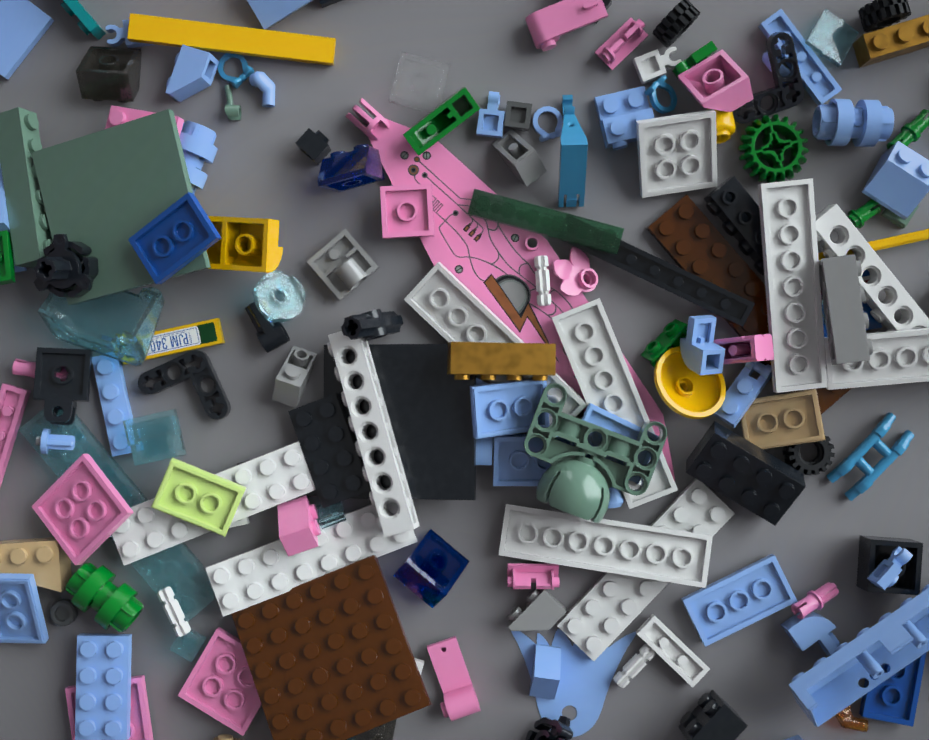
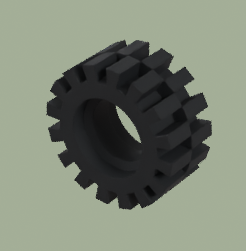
[652,0,700,48]
[858,0,911,32]
[783,433,835,475]

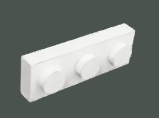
[636,614,710,688]

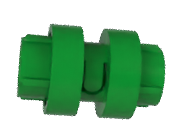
[65,563,144,633]

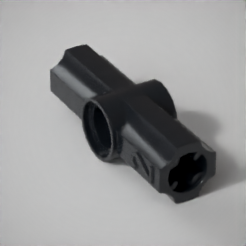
[341,309,403,341]

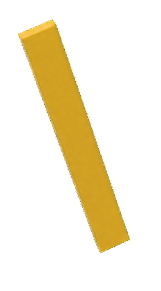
[127,13,336,66]

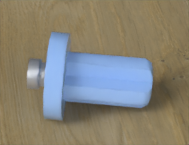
[36,428,76,454]

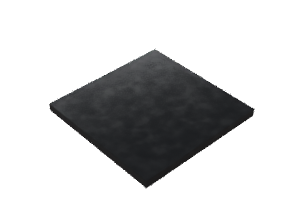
[324,344,476,500]

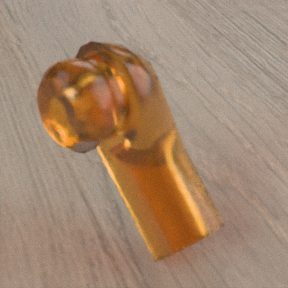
[835,705,868,732]

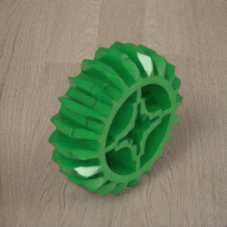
[738,114,809,183]

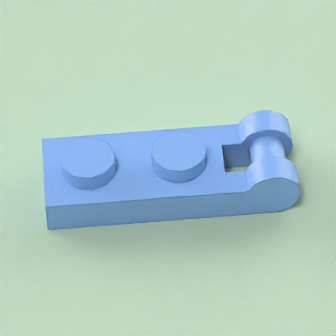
[713,361,772,428]

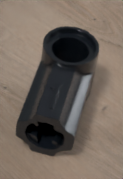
[245,298,290,353]

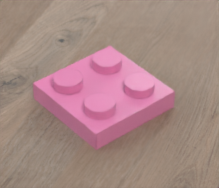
[380,184,434,239]

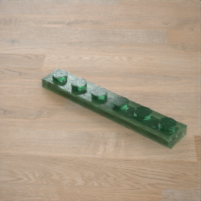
[468,189,624,255]

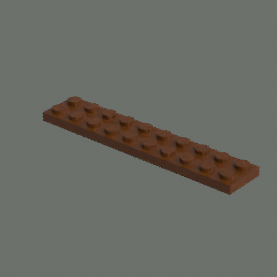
[647,194,851,414]

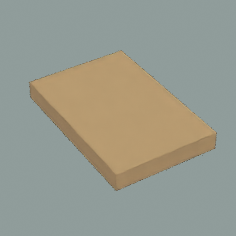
[741,389,826,450]

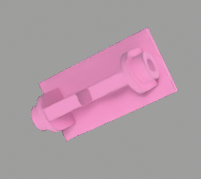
[595,18,648,70]
[507,563,560,590]

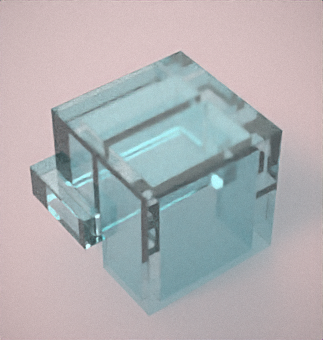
[123,409,186,466]

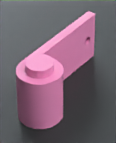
[525,0,608,51]
[427,636,481,721]

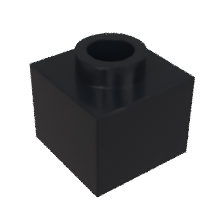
[296,128,331,165]

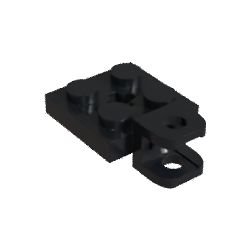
[33,347,93,425]

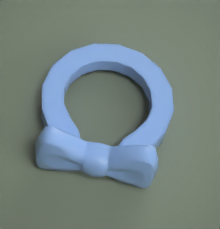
[532,106,563,142]

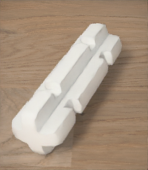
[534,255,551,306]
[157,587,191,637]
[613,644,656,688]

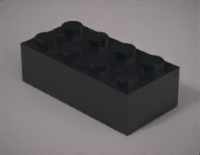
[686,421,806,525]

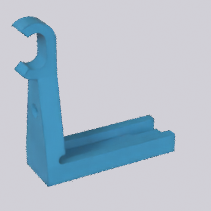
[558,95,588,207]

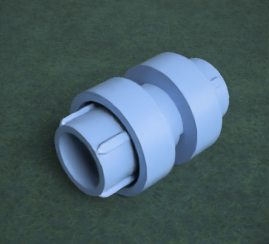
[812,99,894,147]
[180,121,218,195]

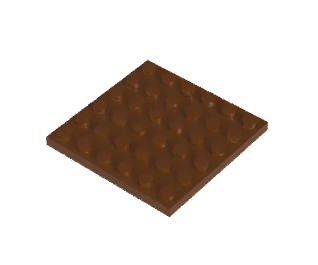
[231,555,431,740]

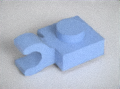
[476,91,505,138]

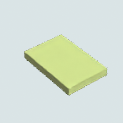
[151,458,246,537]

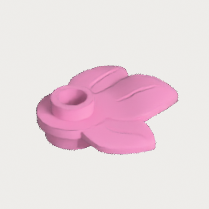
[553,247,598,296]

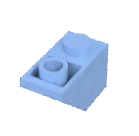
[165,44,219,102]

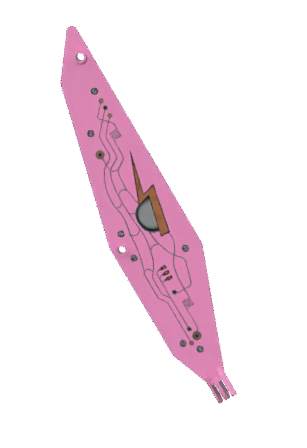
[345,98,675,481]

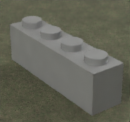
[819,254,873,365]

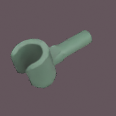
[224,85,242,120]

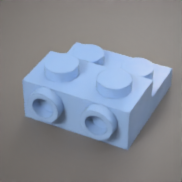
[594,86,654,150]

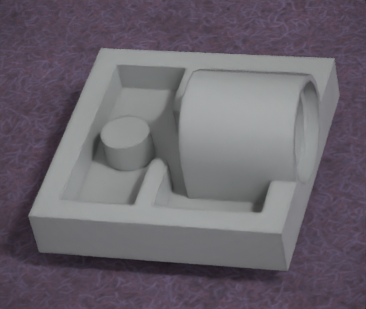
[307,229,379,301]

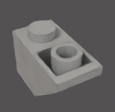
[272,345,317,408]
[507,588,567,631]

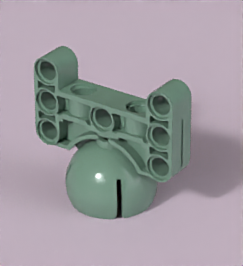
[523,383,667,523]

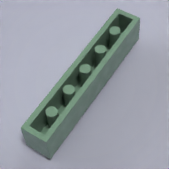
[0,107,53,269]

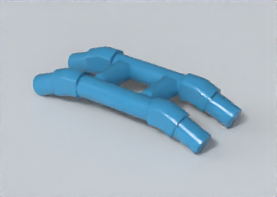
[826,412,914,501]

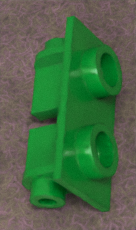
[641,319,688,368]

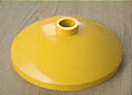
[654,346,726,419]

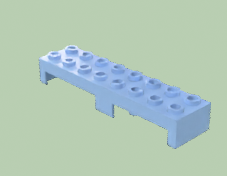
[788,584,929,727]

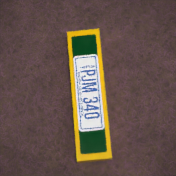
[118,318,225,365]

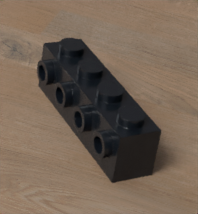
[704,176,764,275]

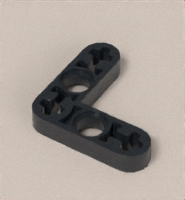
[733,32,804,124]
[138,350,231,420]

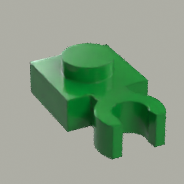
[672,41,717,79]

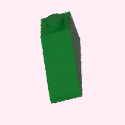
[403,87,481,156]

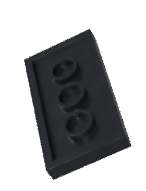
[288,393,371,508]

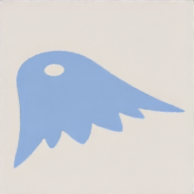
[511,629,636,737]

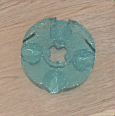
[252,271,306,323]

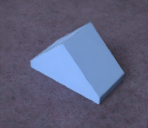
[529,644,561,699]

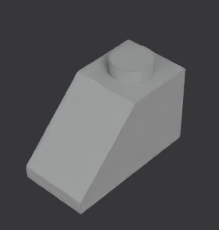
[492,129,547,187]

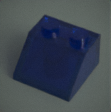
[317,144,385,192]
[393,529,470,608]

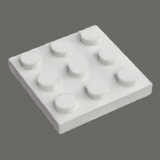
[636,109,717,198]

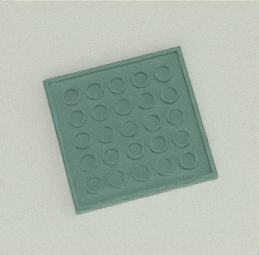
[32,109,211,305]

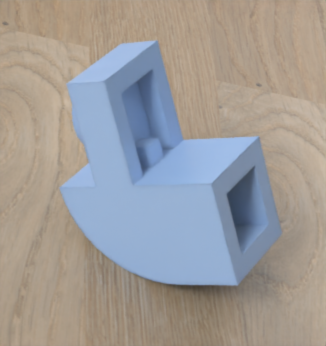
[680,315,725,375]
[780,612,840,656]

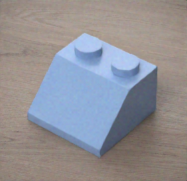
[862,141,929,220]

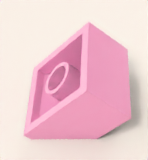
[678,49,754,112]

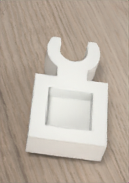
[633,47,682,84]

